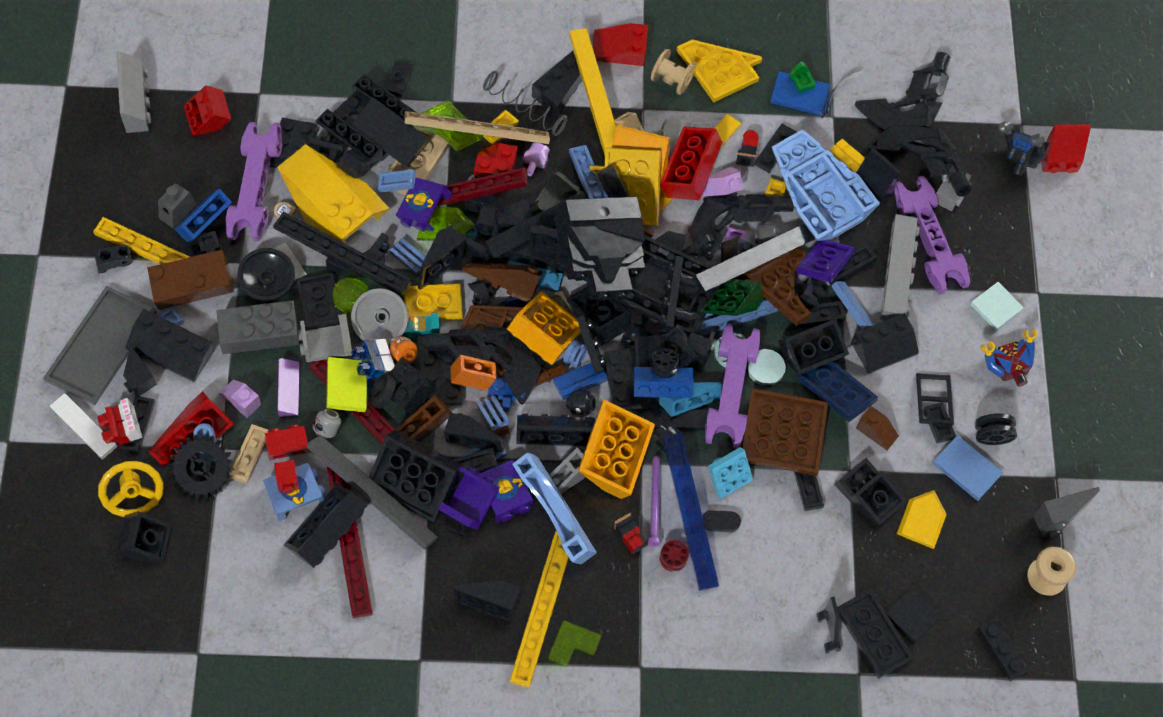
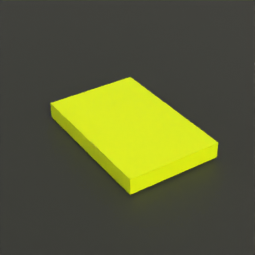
[326,357,367,412]

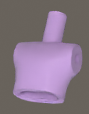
[523,142,550,176]

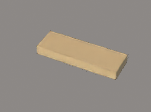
[229,424,268,484]

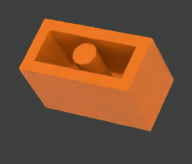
[450,355,496,391]

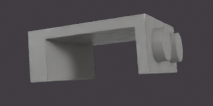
[297,314,353,362]

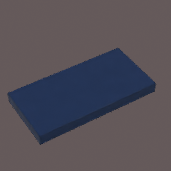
[796,361,878,422]

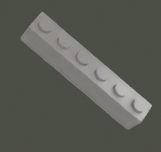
[880,214,920,320]

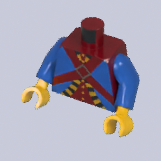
[980,329,1037,387]

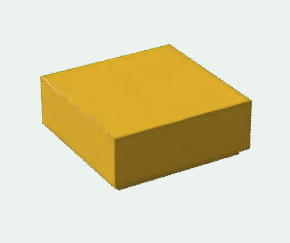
[765,178,787,196]

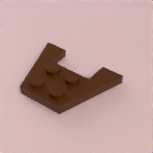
[456,305,523,377]

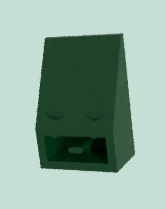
[701,279,764,316]

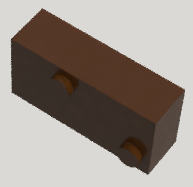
[147,250,234,310]

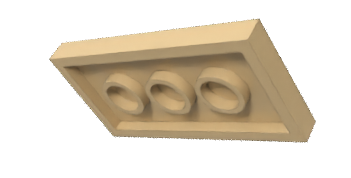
[388,126,450,196]

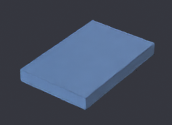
[932,435,1003,501]

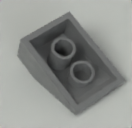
[1034,487,1100,537]

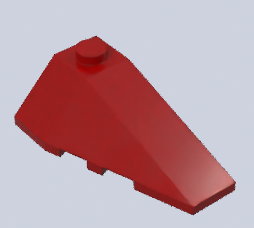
[148,391,234,465]

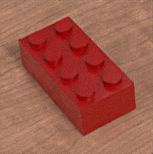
[660,126,722,201]

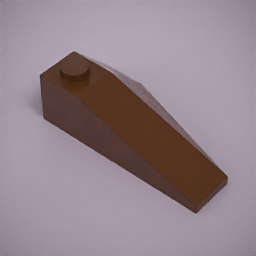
[462,262,543,302]

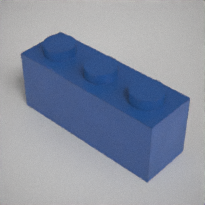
[174,189,232,242]
[634,367,693,398]

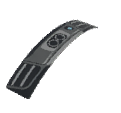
[822,71,862,119]

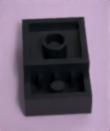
[834,458,907,526]

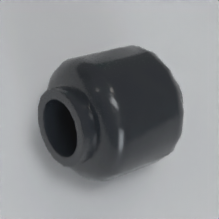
[566,390,596,416]

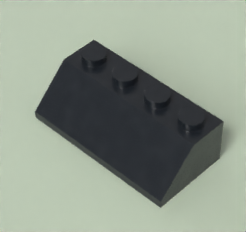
[125,309,214,383]
[516,413,596,447]
[284,484,367,568]

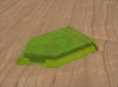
[417,207,474,241]

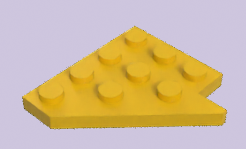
[677,40,762,103]
[590,147,661,225]

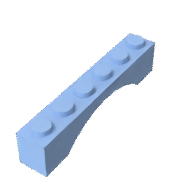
[513,452,597,564]

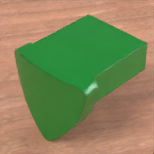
[789,62,816,93]

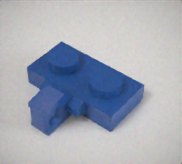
[488,377,526,412]

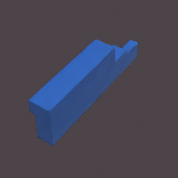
[553,363,607,400]

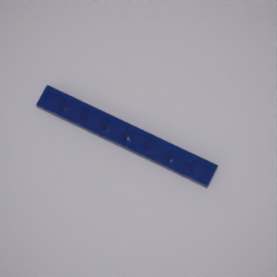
[662,432,719,591]

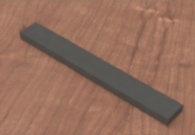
[307,435,438,550]

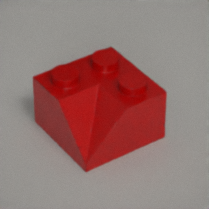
[474,143,517,179]

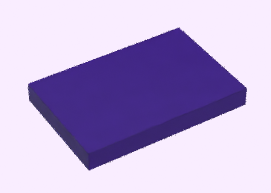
[797,240,854,283]

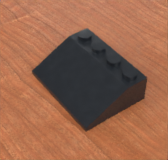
[369,430,464,523]

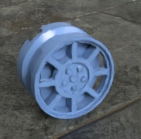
[563,338,588,369]

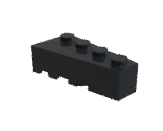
[532,51,595,118]

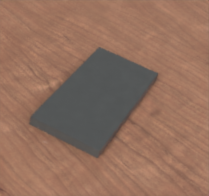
[44,286,157,405]

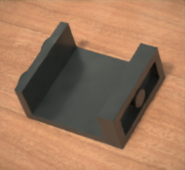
[529,172,586,229]

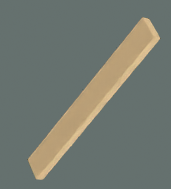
[404,111,550,144]

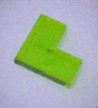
[548,621,602,666]

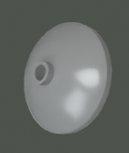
[351,288,409,345]

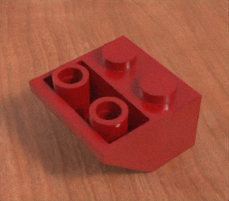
[184,85,231,136]

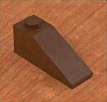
[396,395,453,441]

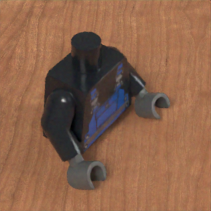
[998,121,1049,176]

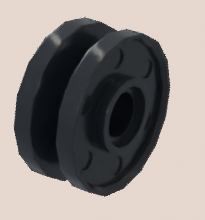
[974,413,1017,445]

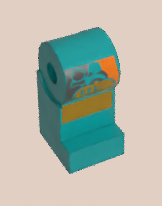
[404,313,440,337]

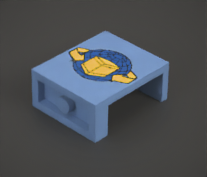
[263,462,326,521]

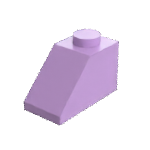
[702,167,744,196]
[219,380,261,418]

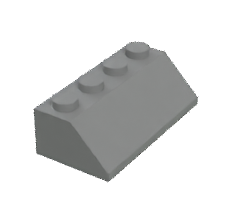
[116,52,151,133]

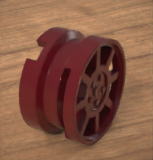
[659,540,689,572]

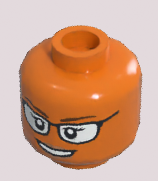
[389,337,418,364]

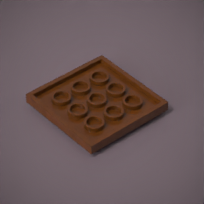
[742,388,828,476]

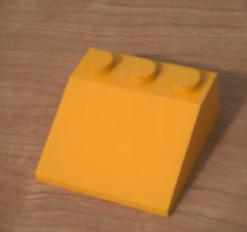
[612,125,670,192]
[507,291,581,365]

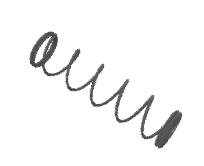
[483,70,568,136]

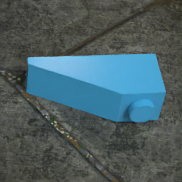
[659,382,722,417]

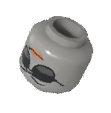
[312,409,341,439]

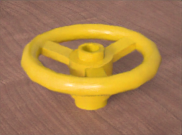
[98,461,163,517]

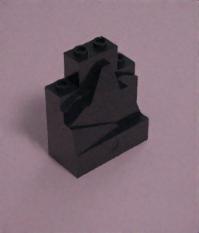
[554,197,645,301]

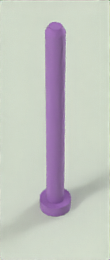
[647,456,661,547]

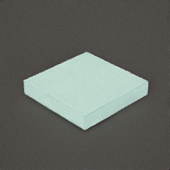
[970,282,1024,331]

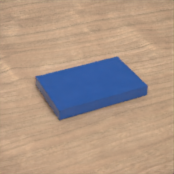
[770,71,830,116]

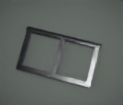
[916,373,954,425]

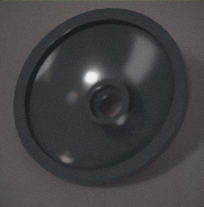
[237,248,295,301]

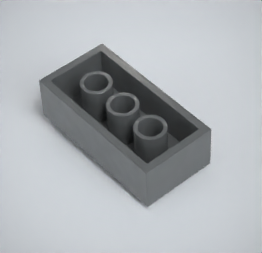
[216,300,300,354]

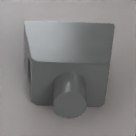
[158,183,197,229]

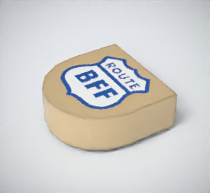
[274,202,297,219]

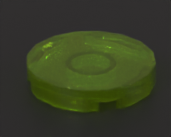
[332,278,369,314]

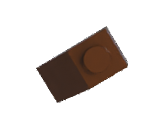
[856,406,899,451]

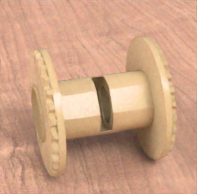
[651,49,696,95]
[1027,547,1076,596]

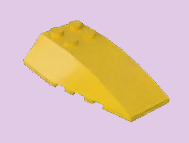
[277,144,390,244]

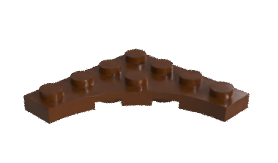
[743,247,811,326]

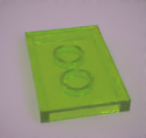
[422,100,483,151]

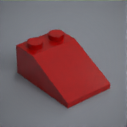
[592,23,648,66]
[1041,125,1091,173]

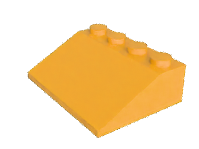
[578,400,655,499]

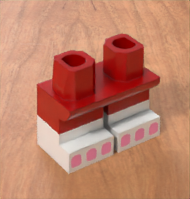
[97,398,142,445]

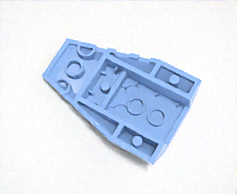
[772,129,880,241]

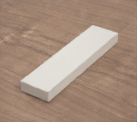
[50,393,117,460]

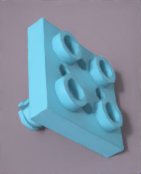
[708,447,753,499]

